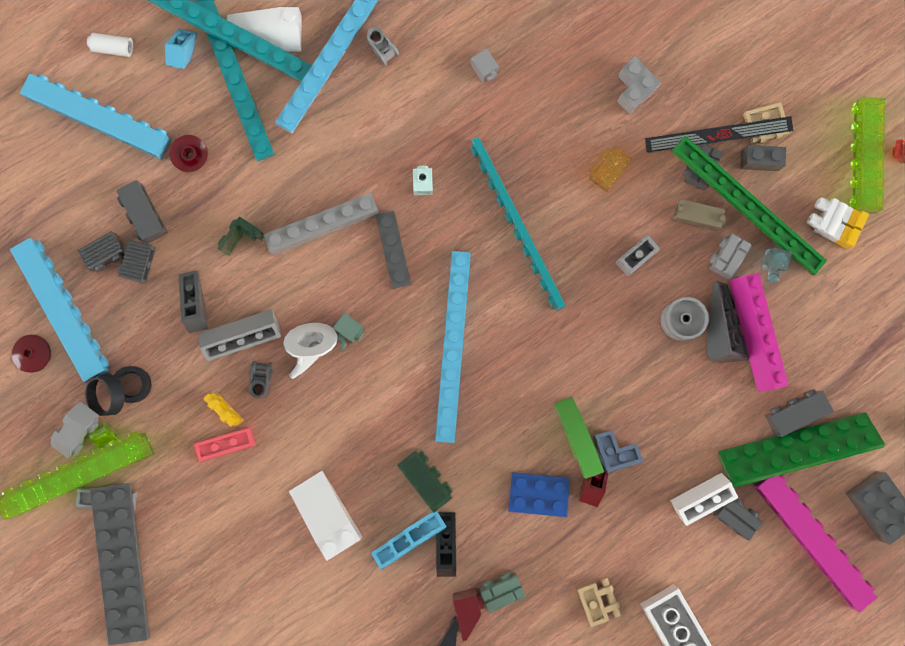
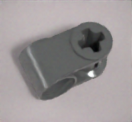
[249,361,273,399]

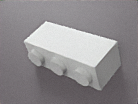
[670,473,738,526]

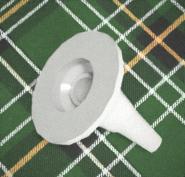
[283,323,338,379]

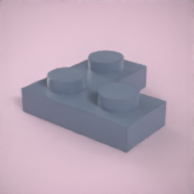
[593,430,643,474]

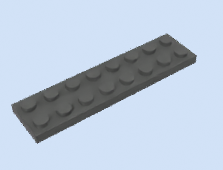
[90,482,150,646]

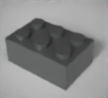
[846,471,905,545]

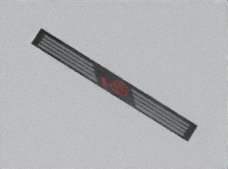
[645,116,794,153]

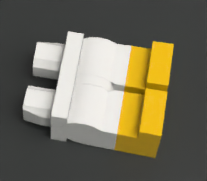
[806,197,869,249]

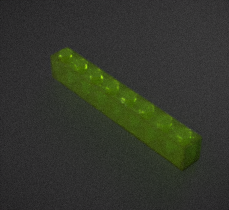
[0,431,154,520]

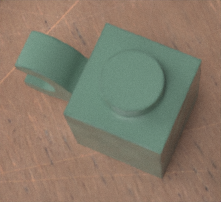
[333,313,364,351]

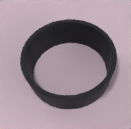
[85,373,124,416]

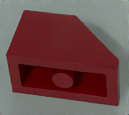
[579,461,608,507]

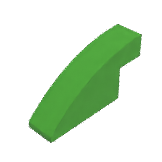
[554,397,604,479]

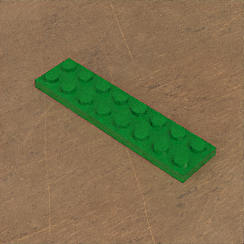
[718,412,885,488]

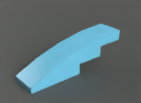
[371,510,446,570]

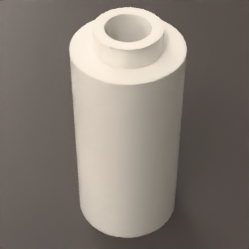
[87,33,133,57]

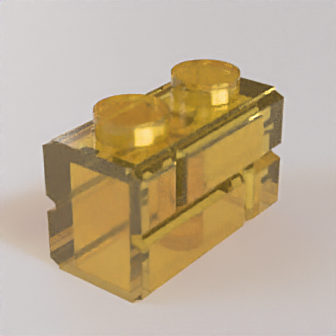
[589,146,632,192]

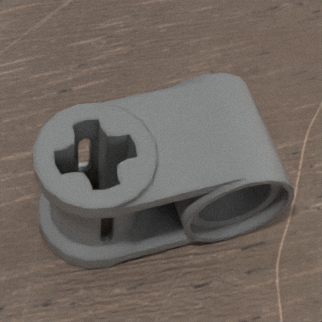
[367,27,400,66]

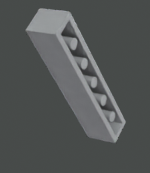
[264,193,379,256]

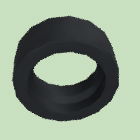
[114,366,152,403]

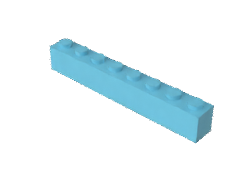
[20,73,171,160]
[10,238,110,382]

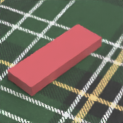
[194,427,256,462]

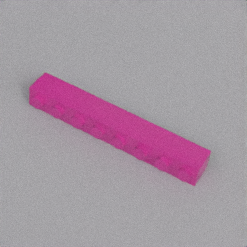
[753,475,878,613]

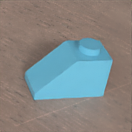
[165,29,197,69]

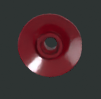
[169,135,208,172]
[12,335,51,373]

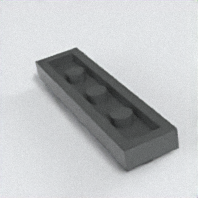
[376,211,411,289]

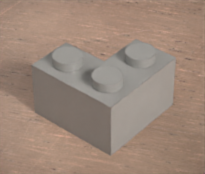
[617,56,661,115]

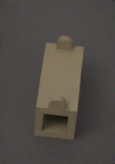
[672,199,727,231]

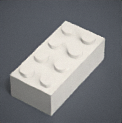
[640,584,712,646]

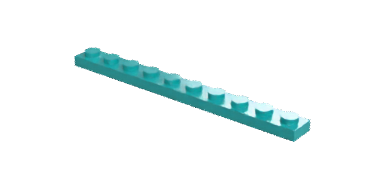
[148,0,312,82]
[193,0,275,162]
[470,137,566,311]

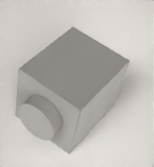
[471,48,499,83]

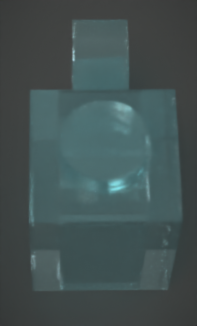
[761,247,792,284]

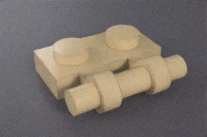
[743,102,789,144]
[576,577,621,627]

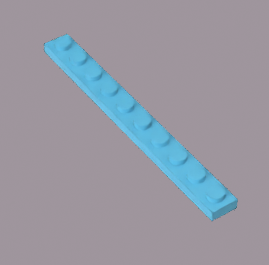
[275,0,379,133]
[435,251,471,443]

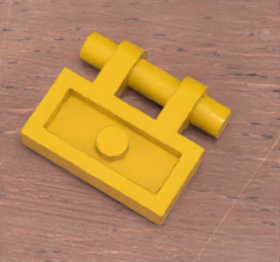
[203,392,244,427]

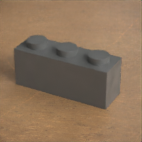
[116,180,168,243]
[765,389,834,437]

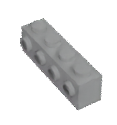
[199,309,281,361]

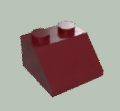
[453,588,484,641]

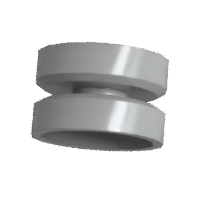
[660,297,709,341]

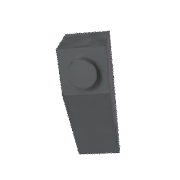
[179,271,208,333]

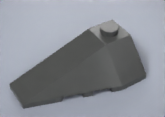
[707,281,749,363]

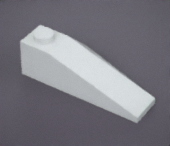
[227,7,302,52]

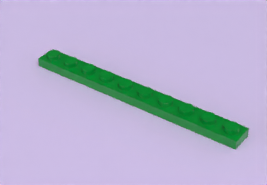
[671,135,827,275]

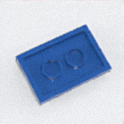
[508,472,570,517]

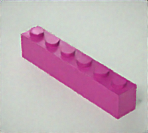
[729,273,789,392]

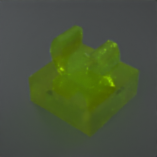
[89,422,118,448]

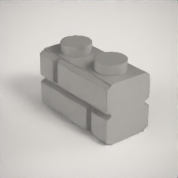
[709,234,752,280]
[615,235,660,277]

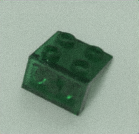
[218,216,264,256]

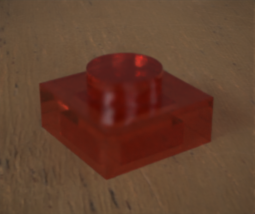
[893,139,905,164]

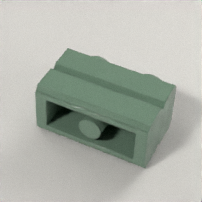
[480,571,526,613]

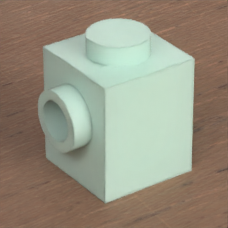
[413,166,433,195]

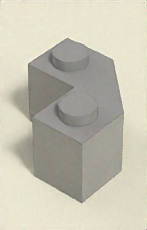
[51,402,99,459]

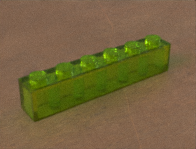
[850,97,885,214]

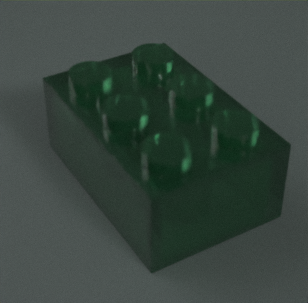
[397,449,453,513]

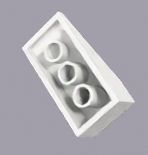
[289,471,363,561]

